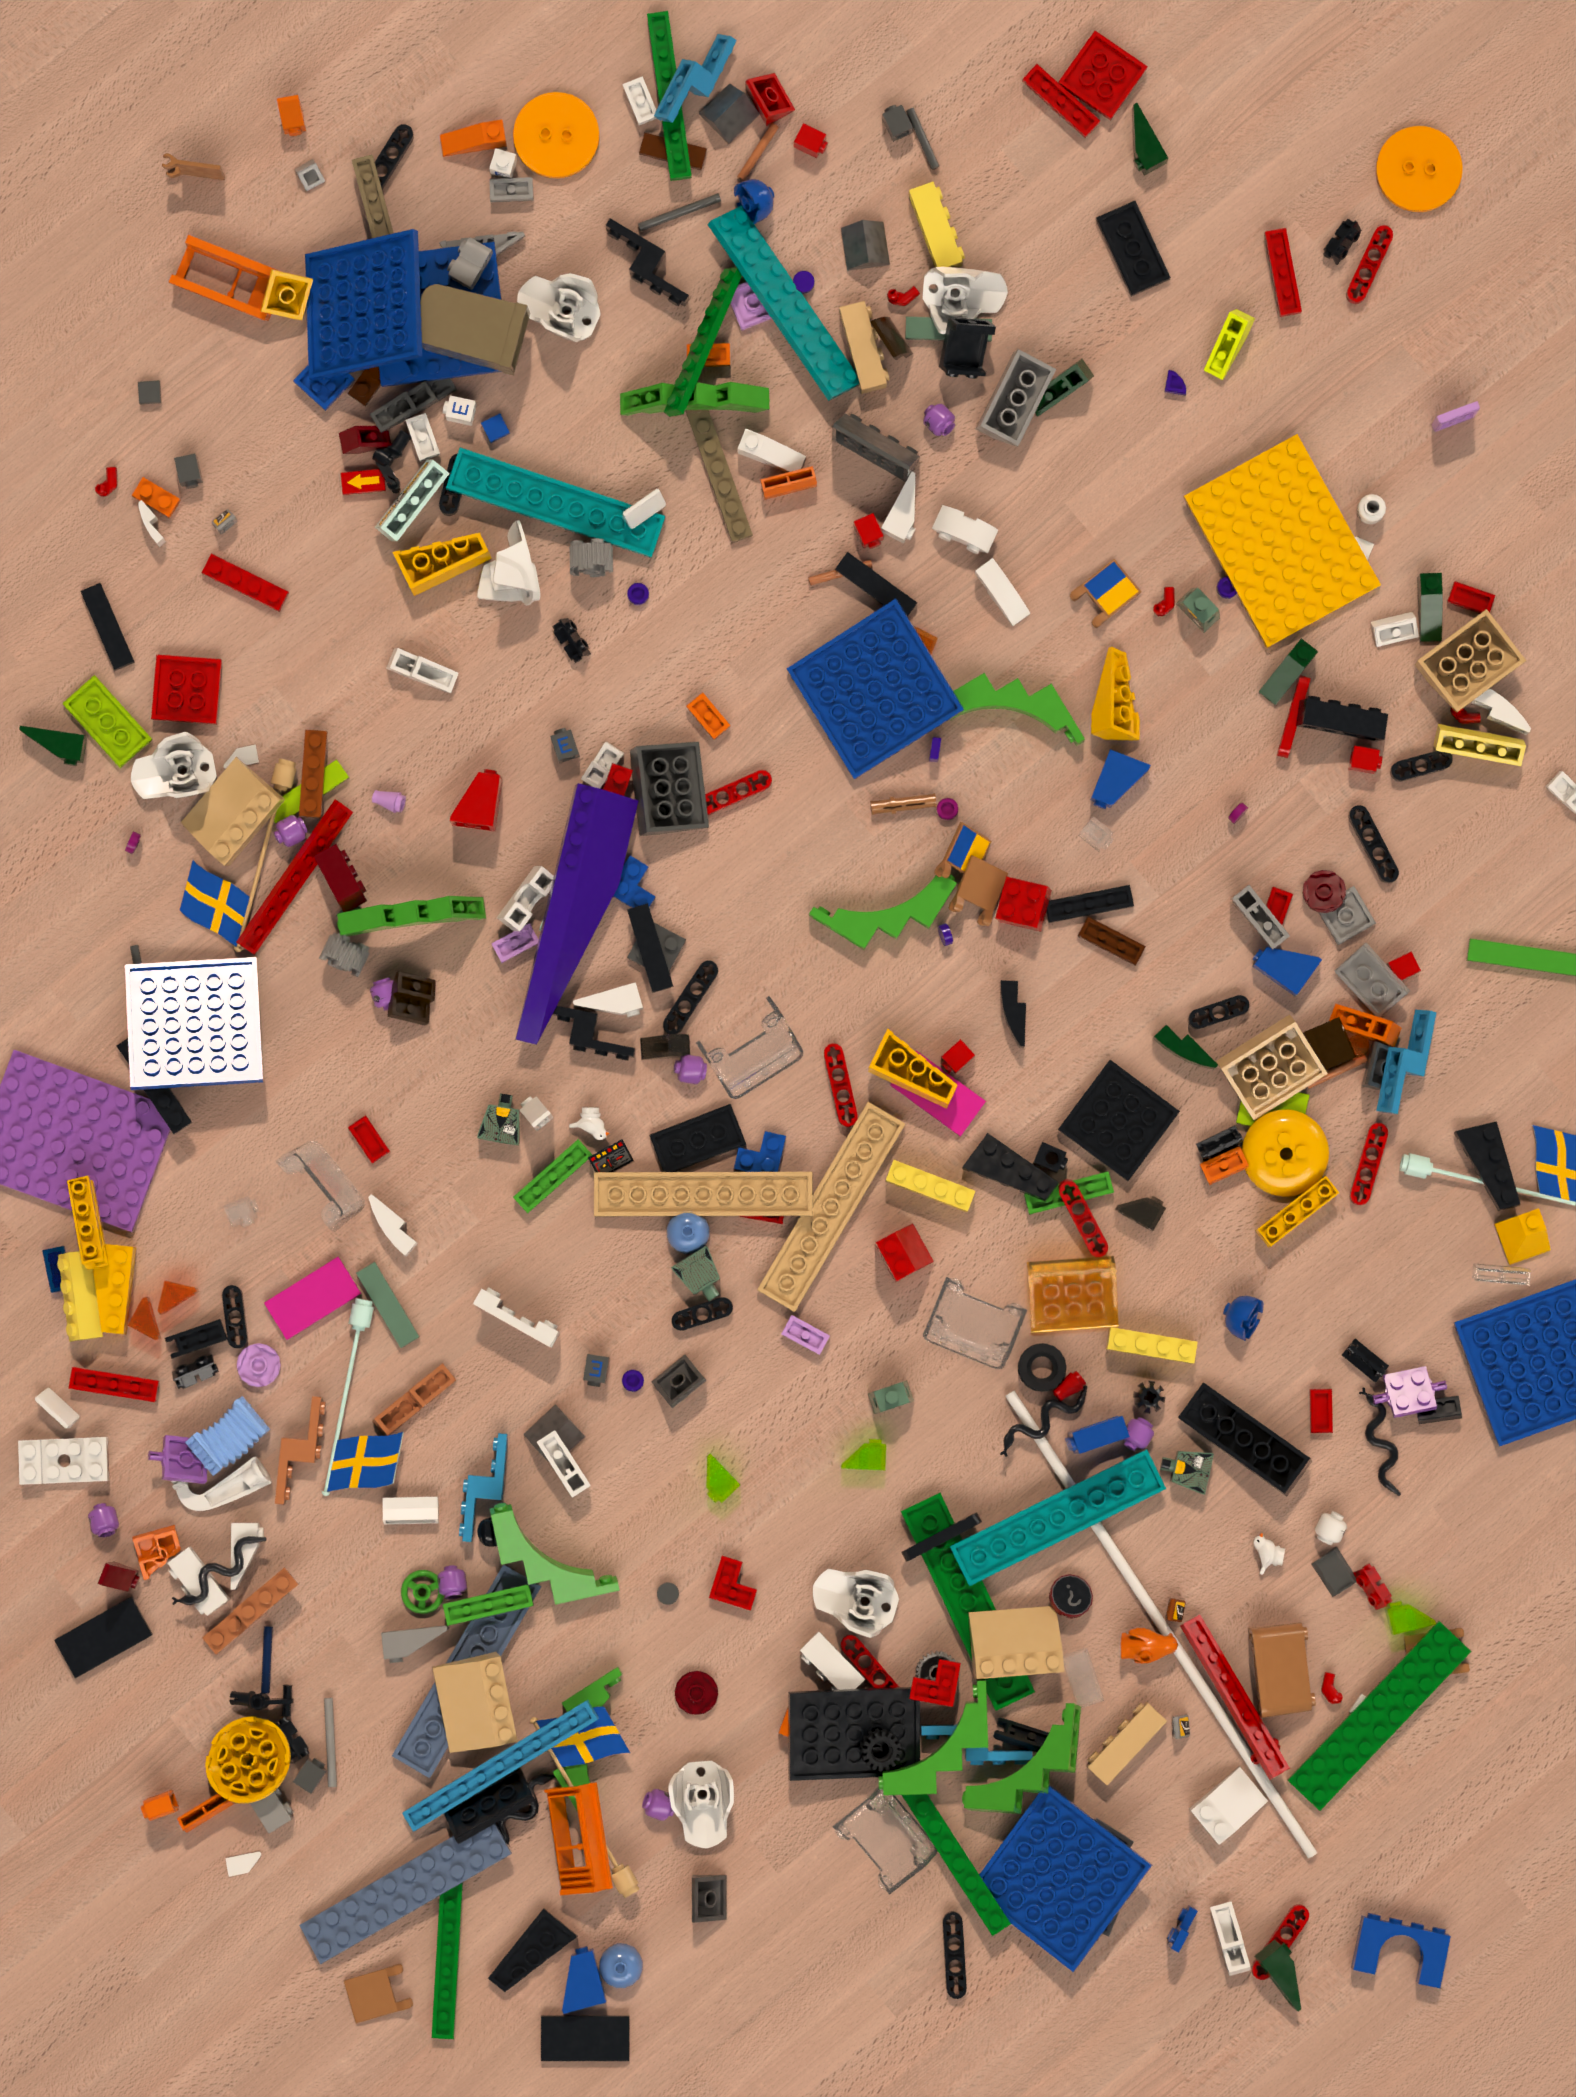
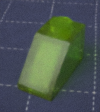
[841,1439,886,1471]
[706,1453,740,1503]
[1385,1600,1436,1635]

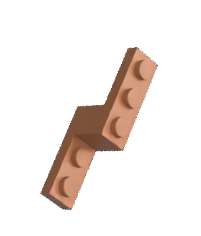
[275,1396,326,1505]
[202,1567,299,1654]

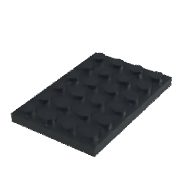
[788,1687,920,1781]

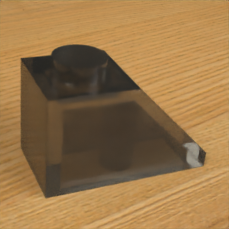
[640,1034,690,1060]
[1114,1196,1166,1231]

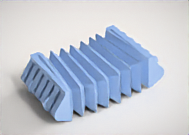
[185,1396,271,1476]

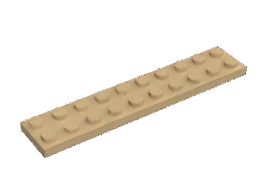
[757,1102,905,1312]
[594,1172,813,1217]

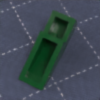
[1153,1024,1218,1070]

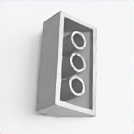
[976,349,1056,447]

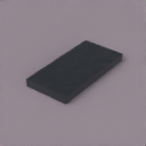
[1096,201,1171,297]
[649,1104,746,1172]
[54,1597,153,1678]
[444,1767,536,1844]
[541,2015,630,2061]

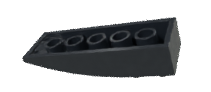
[1178,1382,1312,1497]

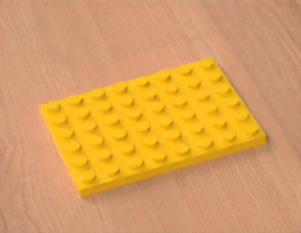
[1183,434,1381,648]

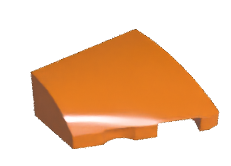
[132,1525,181,1580]

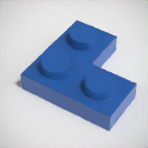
[293,365,355,411]
[613,856,656,908]
[734,1131,786,1172]
[1166,1905,1198,1953]

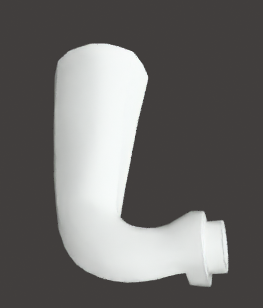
[171,1457,272,1511]

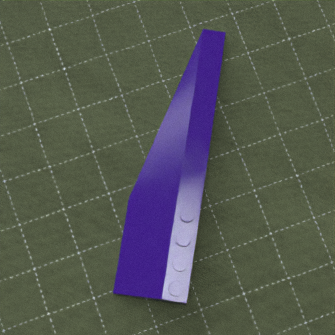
[515,783,638,1045]

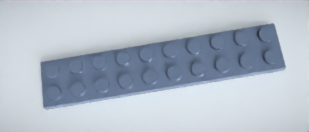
[392,1564,542,1778]
[299,1823,512,1964]

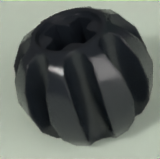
[1133,1381,1166,1414]
[477,1517,497,1547]

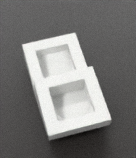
[138,500,166,547]
[581,742,624,789]
[1545,771,1576,814]

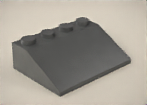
[832,413,920,482]
[630,742,709,836]

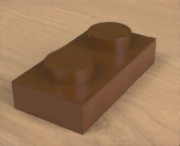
[347,366,381,407]

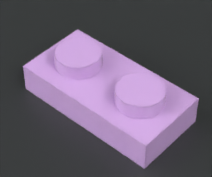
[491,923,539,963]
[781,1315,830,1355]

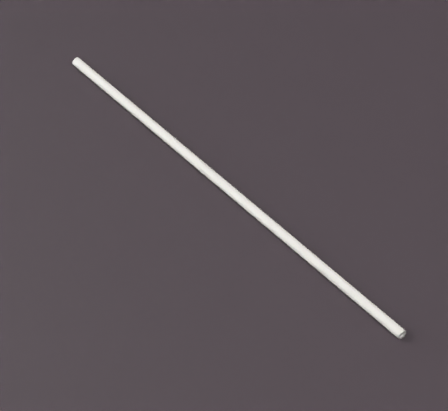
[1005,1391,1317,1859]

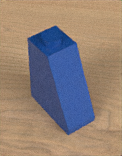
[1090,749,1151,809]
[1252,947,1322,996]
[562,1946,607,2014]

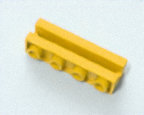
[67,1176,109,1270]
[1255,1176,1339,1248]

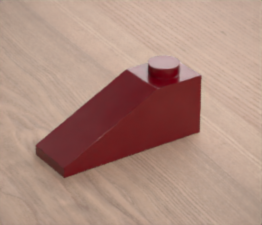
[98,1561,140,1592]

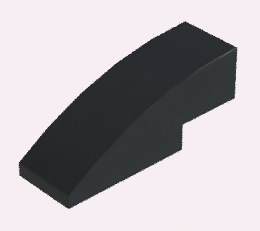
[1000,980,1026,1048]

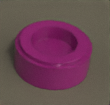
[936,798,958,820]
[1228,803,1248,824]
[125,831,141,854]

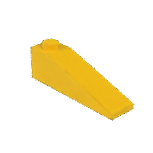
[1091,647,1140,741]

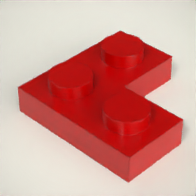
[709,1555,757,1611]
[909,1659,961,1707]

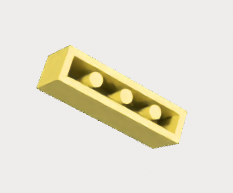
[909,182,965,268]
[1433,724,1526,766]
[886,1160,975,1212]
[57,1251,103,1342]
[1106,1327,1198,1364]

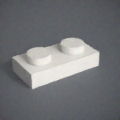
[623,76,657,125]
[406,413,440,462]

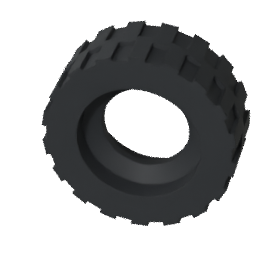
[1018,1343,1067,1392]

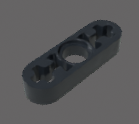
[439,453,462,516]
[1390,751,1453,782]
[1188,995,1250,1029]
[222,1285,248,1349]
[672,1297,733,1331]

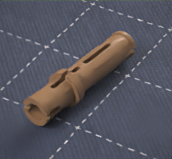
[870,793,937,815]

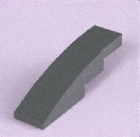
[370,378,457,433]

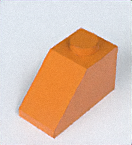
[277,95,306,136]

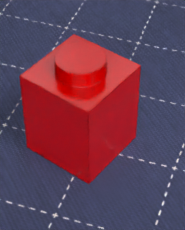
[794,123,828,159]
[853,513,884,549]
[1348,746,1383,774]
[1386,951,1421,981]
[941,1039,975,1074]

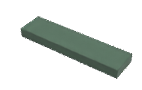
[905,317,992,342]
[356,1262,420,1348]

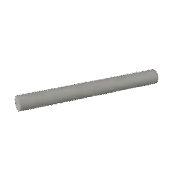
[324,1698,337,1787]

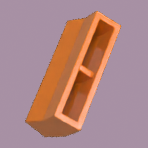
[760,466,817,500]
[177,1794,235,1833]

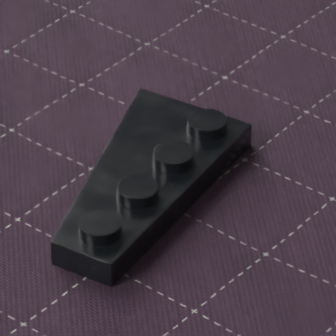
[1454,1121,1521,1211]
[962,1133,1059,1202]
[488,1908,578,1992]

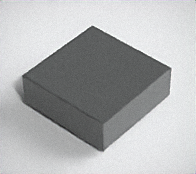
[138,380,161,405]

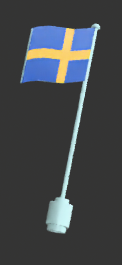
[1399,1125,1576,1206]
[322,1298,404,1496]

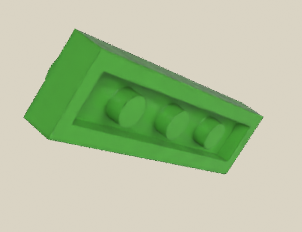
[513,1139,592,1213]
[1024,1171,1114,1215]
[443,1584,534,1626]

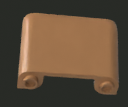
[1248,1622,1316,1718]

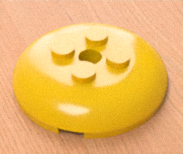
[1242,1109,1329,1197]
[205,1717,291,1804]

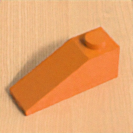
[440,119,507,157]
[1329,1003,1402,1047]

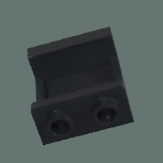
[939,317,996,379]

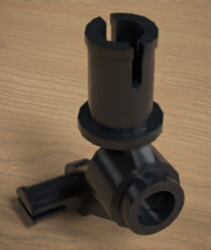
[372,430,411,494]
[229,1685,294,1717]

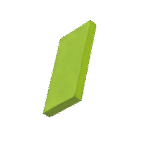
[62,675,153,769]

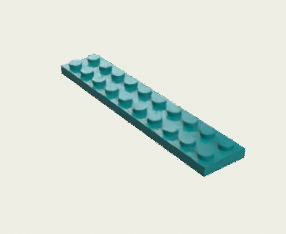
[707,206,860,401]
[446,447,665,558]
[950,1449,1166,1586]

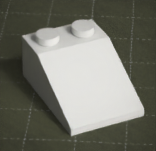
[1189,1766,1268,1845]

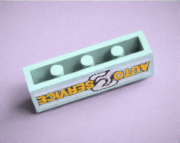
[375,459,450,541]

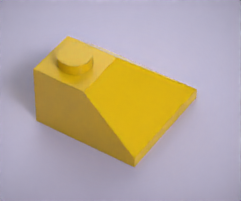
[1494,1208,1551,1265]

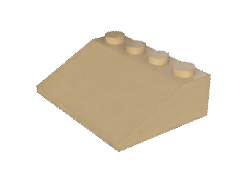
[1415,609,1526,713]
[181,757,285,866]
[1216,1014,1328,1120]
[968,1606,1064,1679]
[432,1652,518,1753]

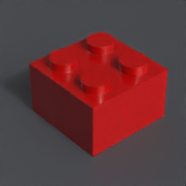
[995,876,1052,932]

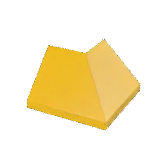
[260,269,313,321]

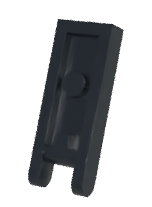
[165,1319,227,1359]
[993,1718,1049,1752]

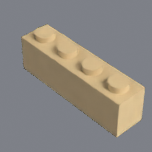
[839,301,890,394]
[1087,1702,1167,1785]

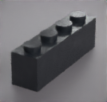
[1296,696,1388,742]

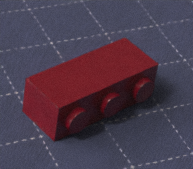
[313,844,367,912]

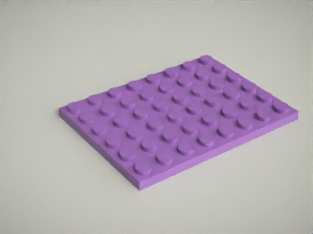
[0,1050,170,1232]

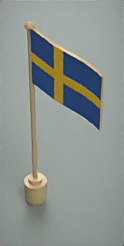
[180,759,297,952]
[530,1706,639,1898]

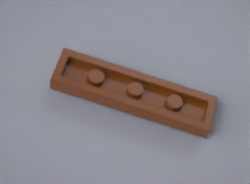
[299,730,328,818]

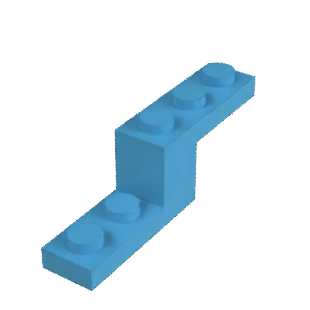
[654,34,737,123]
[1376,1009,1437,1114]
[459,1433,508,1542]
[921,1724,1033,1765]

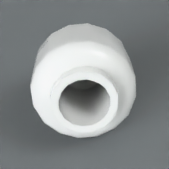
[1356,494,1386,524]
[1315,1511,1347,1545]

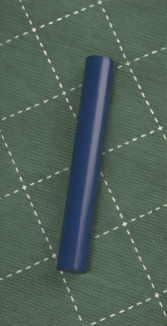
[261,1626,273,1693]

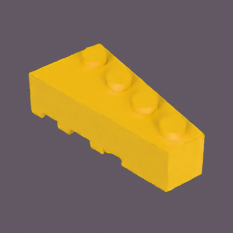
[393,533,492,596]
[868,1028,958,1109]
[93,1244,136,1335]

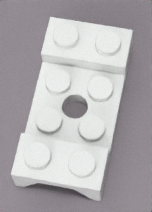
[473,1287,560,1348]
[18,1437,110,1485]

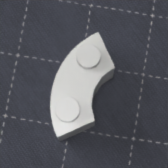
[932,505,998,554]

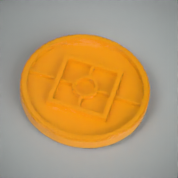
[513,92,599,178]
[1376,126,1463,212]

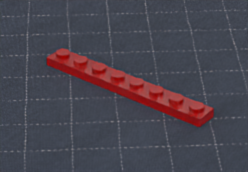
[236,799,353,955]
[1180,1615,1290,1780]

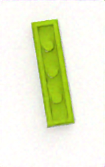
[274,759,349,824]

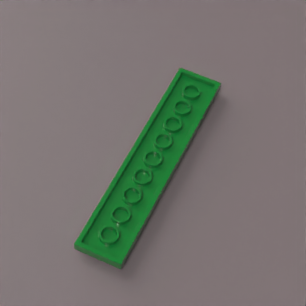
[901,1493,1035,1711]
[1287,1620,1472,1811]

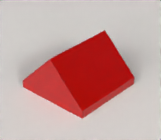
[745,73,795,126]

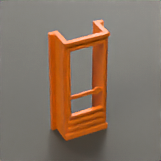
[169,235,279,321]
[544,1782,613,1896]

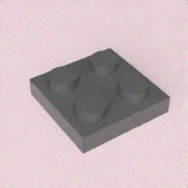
[627,923,686,971]

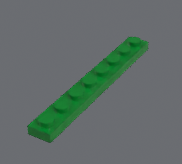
[647,11,692,181]
[664,266,742,417]
[902,1794,1011,1936]
[431,1883,463,2039]

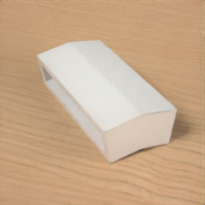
[383,1497,439,1525]

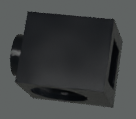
[1033,1142,1068,1173]

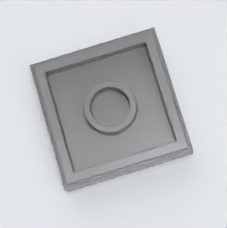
[1318,886,1376,945]

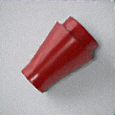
[1053,1371,1086,1401]

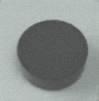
[657,1582,679,1605]

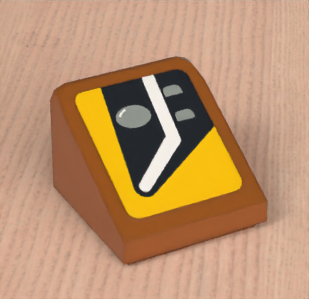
[1166,1598,1186,1622]

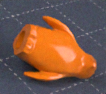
[1121,1628,1178,1664]

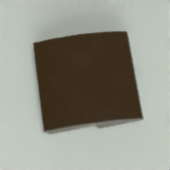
[871,317,913,360]
[387,971,436,1026]
[1303,1017,1356,1070]

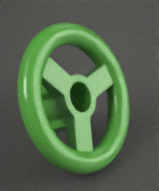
[401,1570,444,1614]

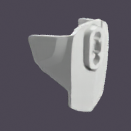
[923,267,1008,334]
[517,273,601,342]
[477,520,540,606]
[131,732,217,799]
[813,1569,899,1638]
[668,1761,734,1848]

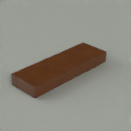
[639,132,707,171]
[1078,917,1146,966]

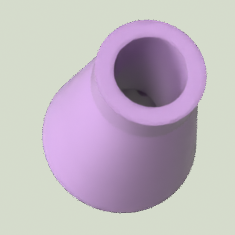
[372,790,406,813]

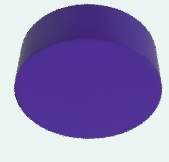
[793,271,815,294]
[1216,576,1237,599]
[627,583,649,605]
[938,923,953,946]
[622,1370,644,1392]

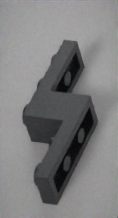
[606,218,689,307]
[552,1006,636,1061]
[117,1038,193,1135]

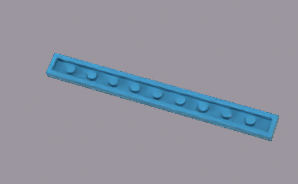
[402,1700,599,1832]

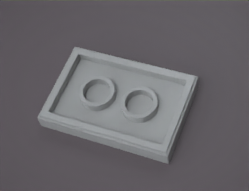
[1335,943,1410,1017]

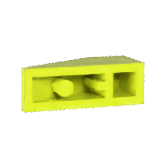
[1204,309,1255,380]

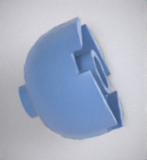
[666,1213,710,1254]
[599,1943,643,1988]

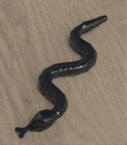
[1000,1385,1088,1457]
[1359,1388,1401,1496]
[172,1536,267,1605]
[497,1773,556,1844]

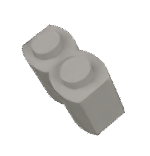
[447,237,493,290]

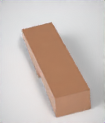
[372,1363,456,1436]

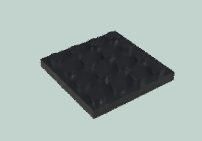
[1058,1060,1180,1182]

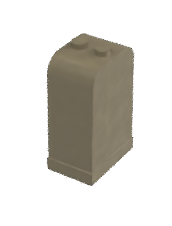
[420,284,530,376]

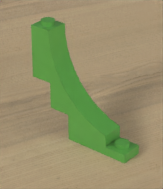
[620,382,770,416]
[950,673,1085,746]
[809,874,957,950]
[337,896,486,936]
[490,1503,620,1605]
[553,1667,623,1812]
[879,1679,988,1795]
[962,1703,1081,1814]

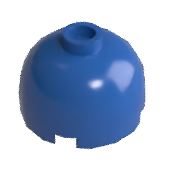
[734,179,774,224]
[1223,1296,1264,1341]

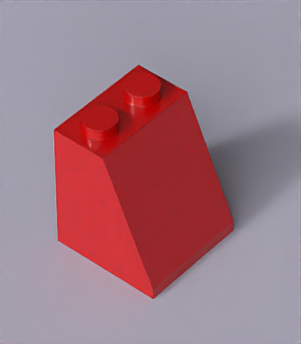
[450,769,503,832]
[875,1224,934,1283]

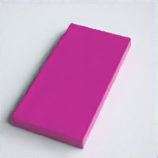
[890,1050,986,1137]
[264,1257,362,1340]

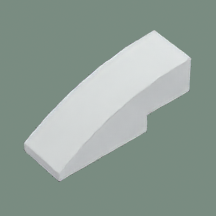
[975,558,1030,626]
[386,648,459,693]
[1471,688,1531,735]
[368,1194,418,1257]
[1210,1902,1250,1976]

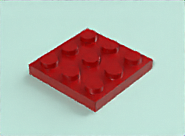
[1058,31,1148,121]
[151,654,222,725]

